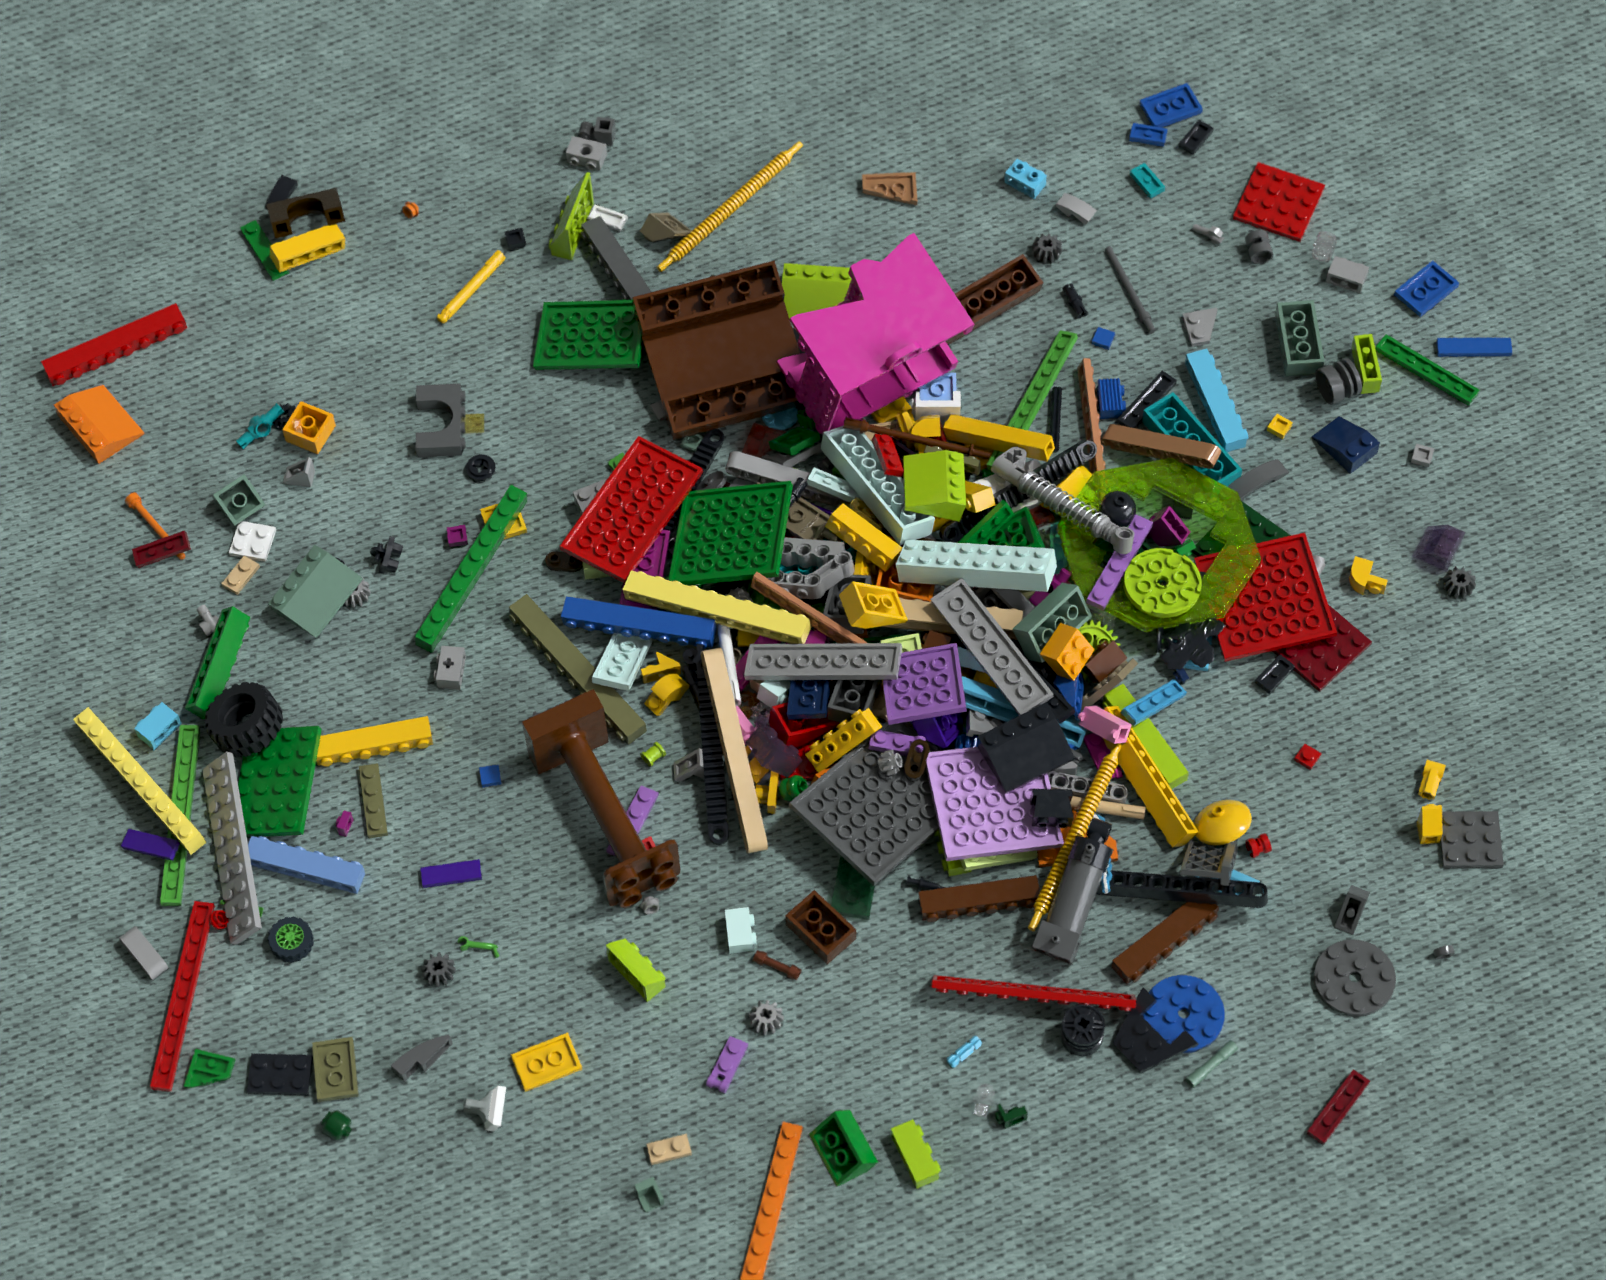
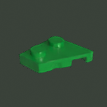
[184,1049,235,1088]

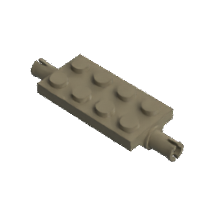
[756,482,842,542]

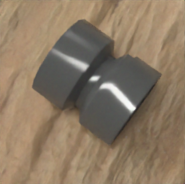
[1245,230,1273,264]

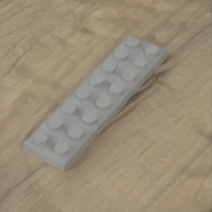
[931,578,1053,716]
[744,643,902,680]

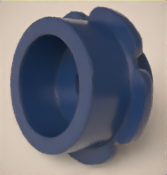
[1173,668,1189,684]

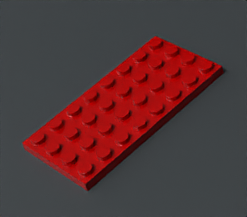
[560,436,703,583]

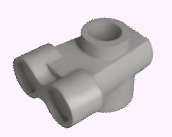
[196,604,218,637]

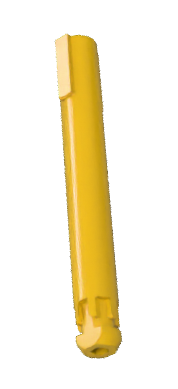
[437,250,506,324]

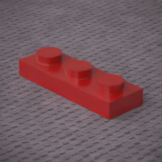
[872,434,904,477]

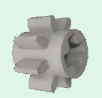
[878,750,902,776]

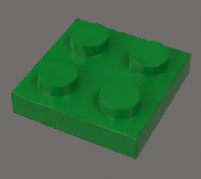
[768,427,821,456]

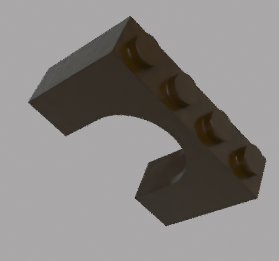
[266,188,346,238]

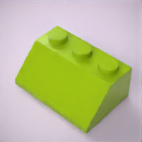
[606,938,666,1002]

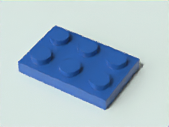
[1139,83,1203,128]
[1394,261,1459,317]

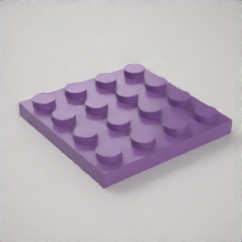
[883,643,967,725]

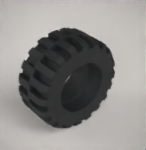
[204,682,283,757]

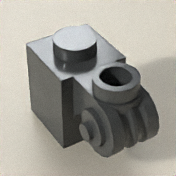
[578,117,616,146]

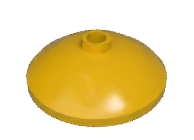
[1193,800,1252,845]

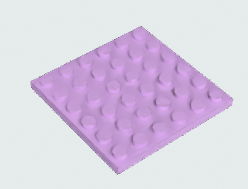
[926,747,1064,861]

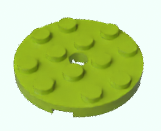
[1124,548,1202,618]

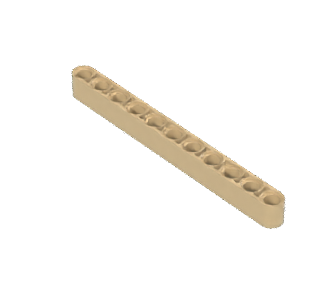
[701,648,768,853]

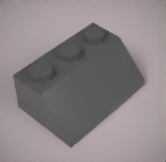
[973,587,1035,618]

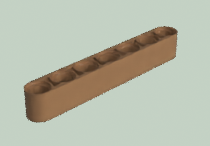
[1101,424,1221,469]

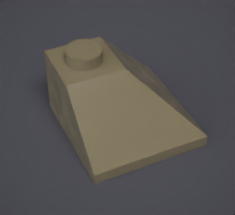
[640,212,692,242]

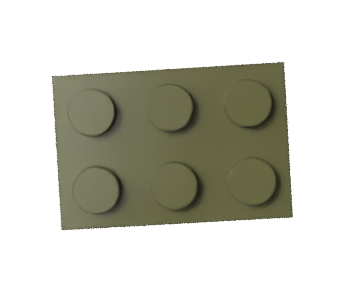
[312,1037,359,1102]

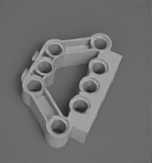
[768,537,855,599]

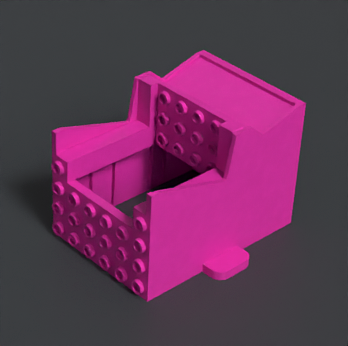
[776,233,974,434]

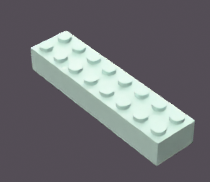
[820,426,935,545]
[896,540,1057,592]

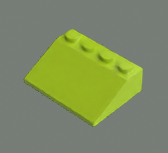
[549,172,594,260]
[782,263,851,319]
[903,450,966,521]

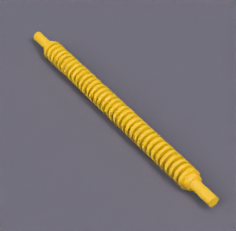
[657,141,803,272]
[1028,743,1122,931]

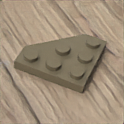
[1081,658,1138,712]

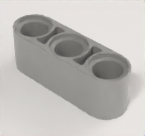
[119,926,169,980]

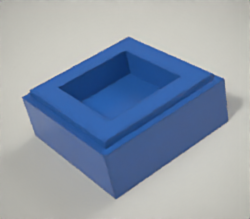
[1092,327,1115,350]
[479,765,501,788]

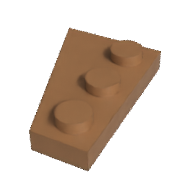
[862,172,917,205]

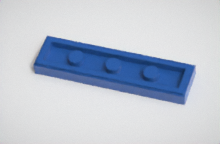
[1436,338,1512,357]

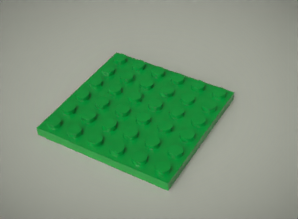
[669,481,793,585]

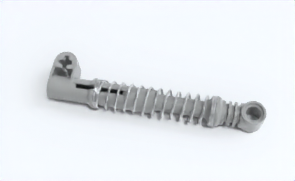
[991,447,1135,554]

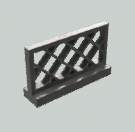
[1180,839,1238,886]

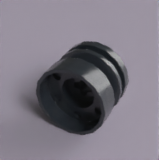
[1061,1005,1105,1056]

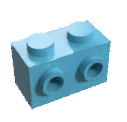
[1005,159,1047,199]
[134,702,182,750]

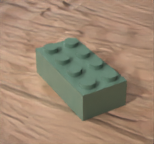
[1275,300,1324,376]
[1013,583,1092,663]

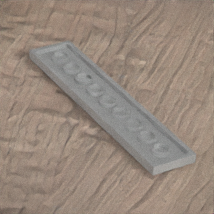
[202,751,262,945]

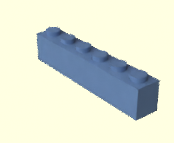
[248,836,365,894]

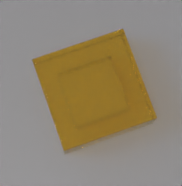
[465,414,485,433]

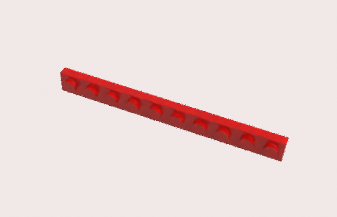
[150,901,215,1092]

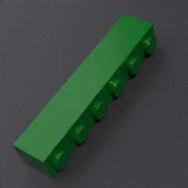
[185,606,250,719]

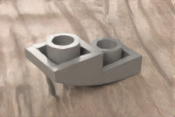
[1055,193,1097,225]

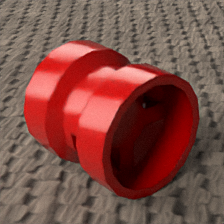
[1245,833,1272,858]

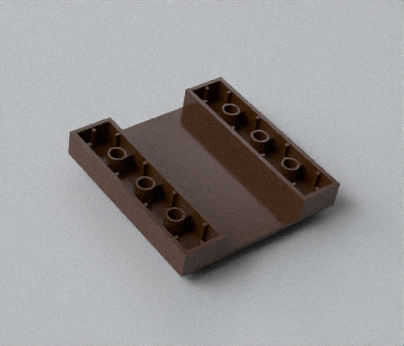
[632,261,804,440]

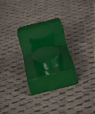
[994,1103,1028,1129]

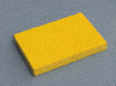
[511,1033,582,1092]

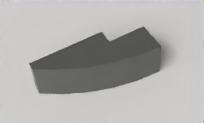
[391,1034,453,1082]

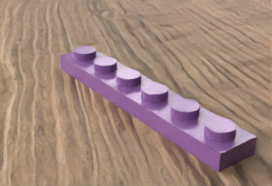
[1086,515,1153,611]

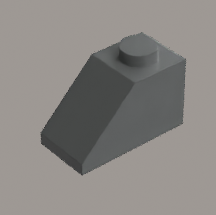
[1335,885,1370,935]

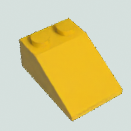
[839,581,908,629]

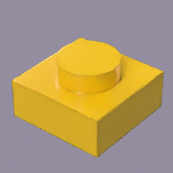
[1267,414,1293,439]

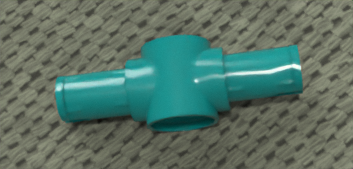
[236,403,284,449]

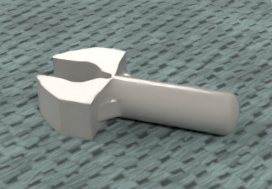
[1192,224,1224,244]

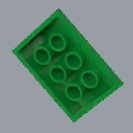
[960,506,1045,548]

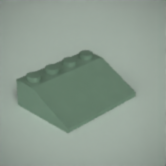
[268,545,363,638]

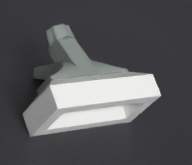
[463,1086,506,1131]

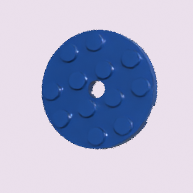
[1143,975,1225,1053]

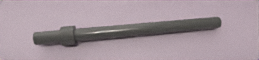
[1105,246,1156,334]

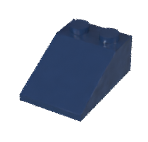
[1312,416,1380,474]

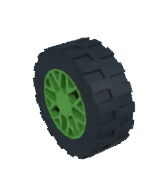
[268,916,314,963]

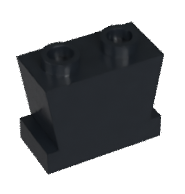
[1030,789,1074,828]

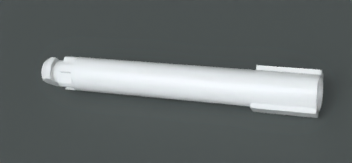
[717,624,741,706]

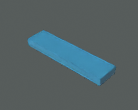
[1121,679,1187,726]

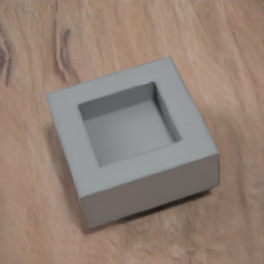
[1411,444,1434,468]

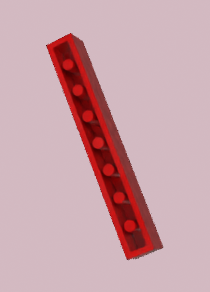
[41,303,187,387]

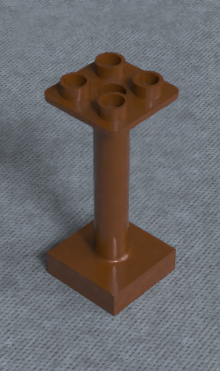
[522,689,681,908]

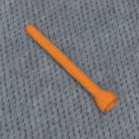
[125,492,185,560]

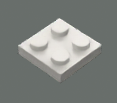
[229,521,276,562]

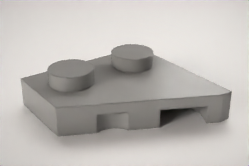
[1182,308,1217,347]

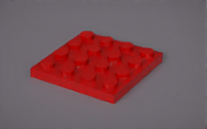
[1233,162,1325,242]

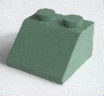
[212,474,266,526]

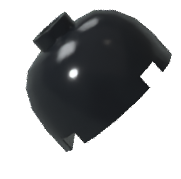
[1098,491,1136,527]

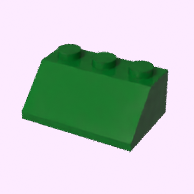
[809,1110,878,1186]

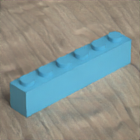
[1185,348,1248,452]

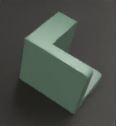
[634,1177,664,1212]

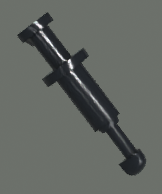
[906,875,950,890]

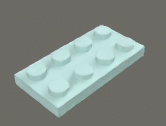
[592,633,652,691]

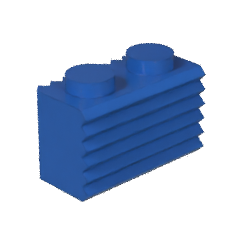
[1097,378,1126,419]

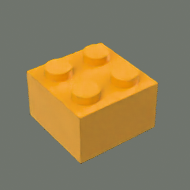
[282,401,336,454]
[1040,623,1094,681]

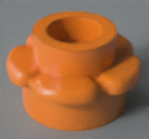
[402,201,419,219]

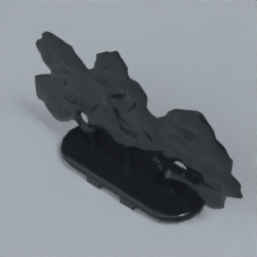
[1155,572,1226,670]

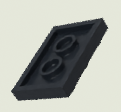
[247,1053,313,1096]

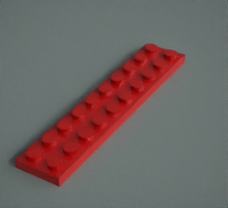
[932,975,1136,1011]

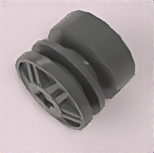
[1315,358,1362,405]

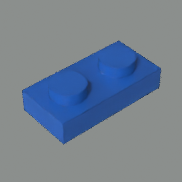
[1129,123,1168,147]

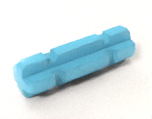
[947,1036,982,1068]

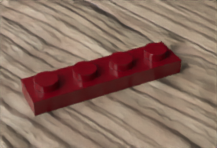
[1307,1069,1370,1146]

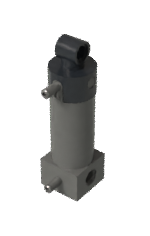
[1032,817,1113,965]

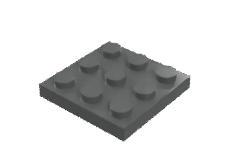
[1440,811,1504,868]

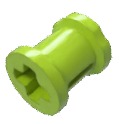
[640,742,666,767]

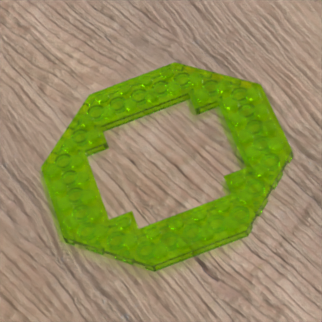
[1057,458,1261,632]

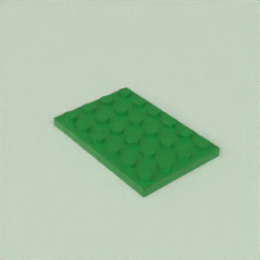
[533,300,643,370]
[238,726,322,838]

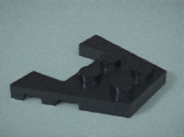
[1113,987,1199,1073]

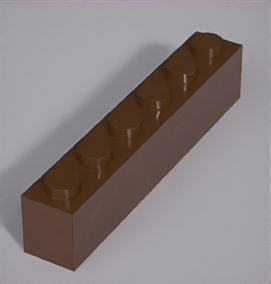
[918,875,1040,922]
[1111,902,1219,985]

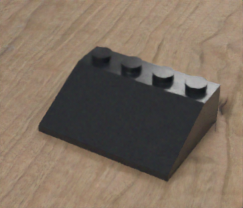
[977,702,1075,793]

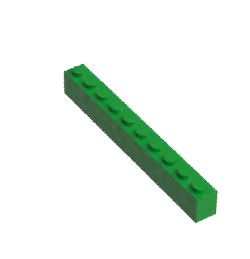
[415,485,527,653]

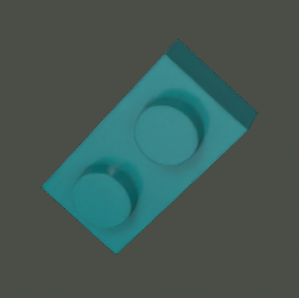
[1130,163,1165,199]

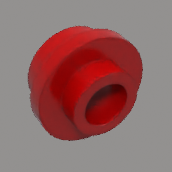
[209,910,229,930]

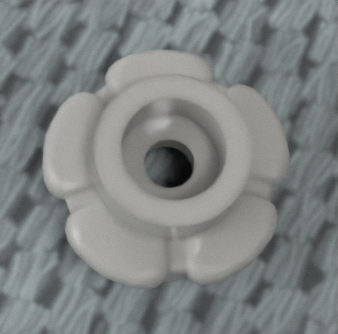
[640,896,660,915]

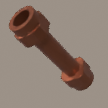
[753,950,802,980]

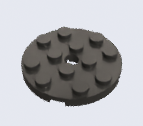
[1314,939,1396,1017]

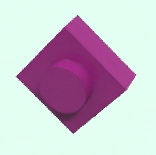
[446,525,468,547]
[336,810,353,837]

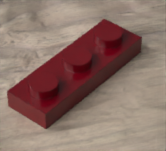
[132,531,191,568]

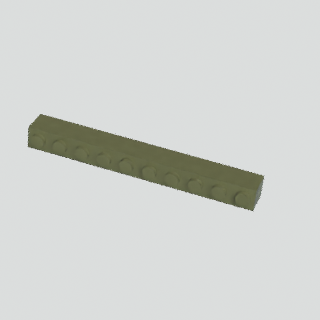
[509,594,647,745]

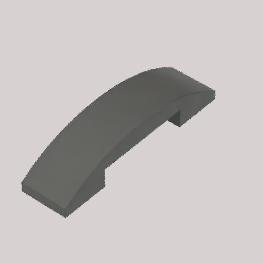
[1218,459,1289,509]

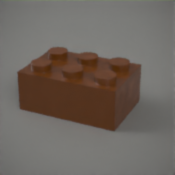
[785,890,856,965]

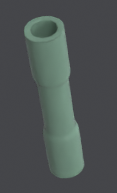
[1186,1040,1238,1088]

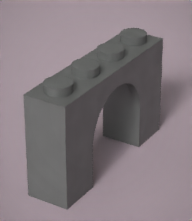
[416,383,466,457]

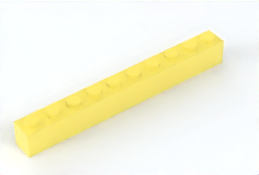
[622,571,811,644]
[73,707,207,855]

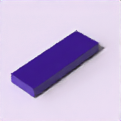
[121,829,180,861]
[421,859,482,888]

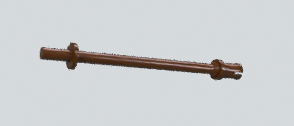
[843,416,991,459]

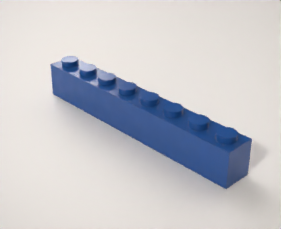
[561,596,717,649]

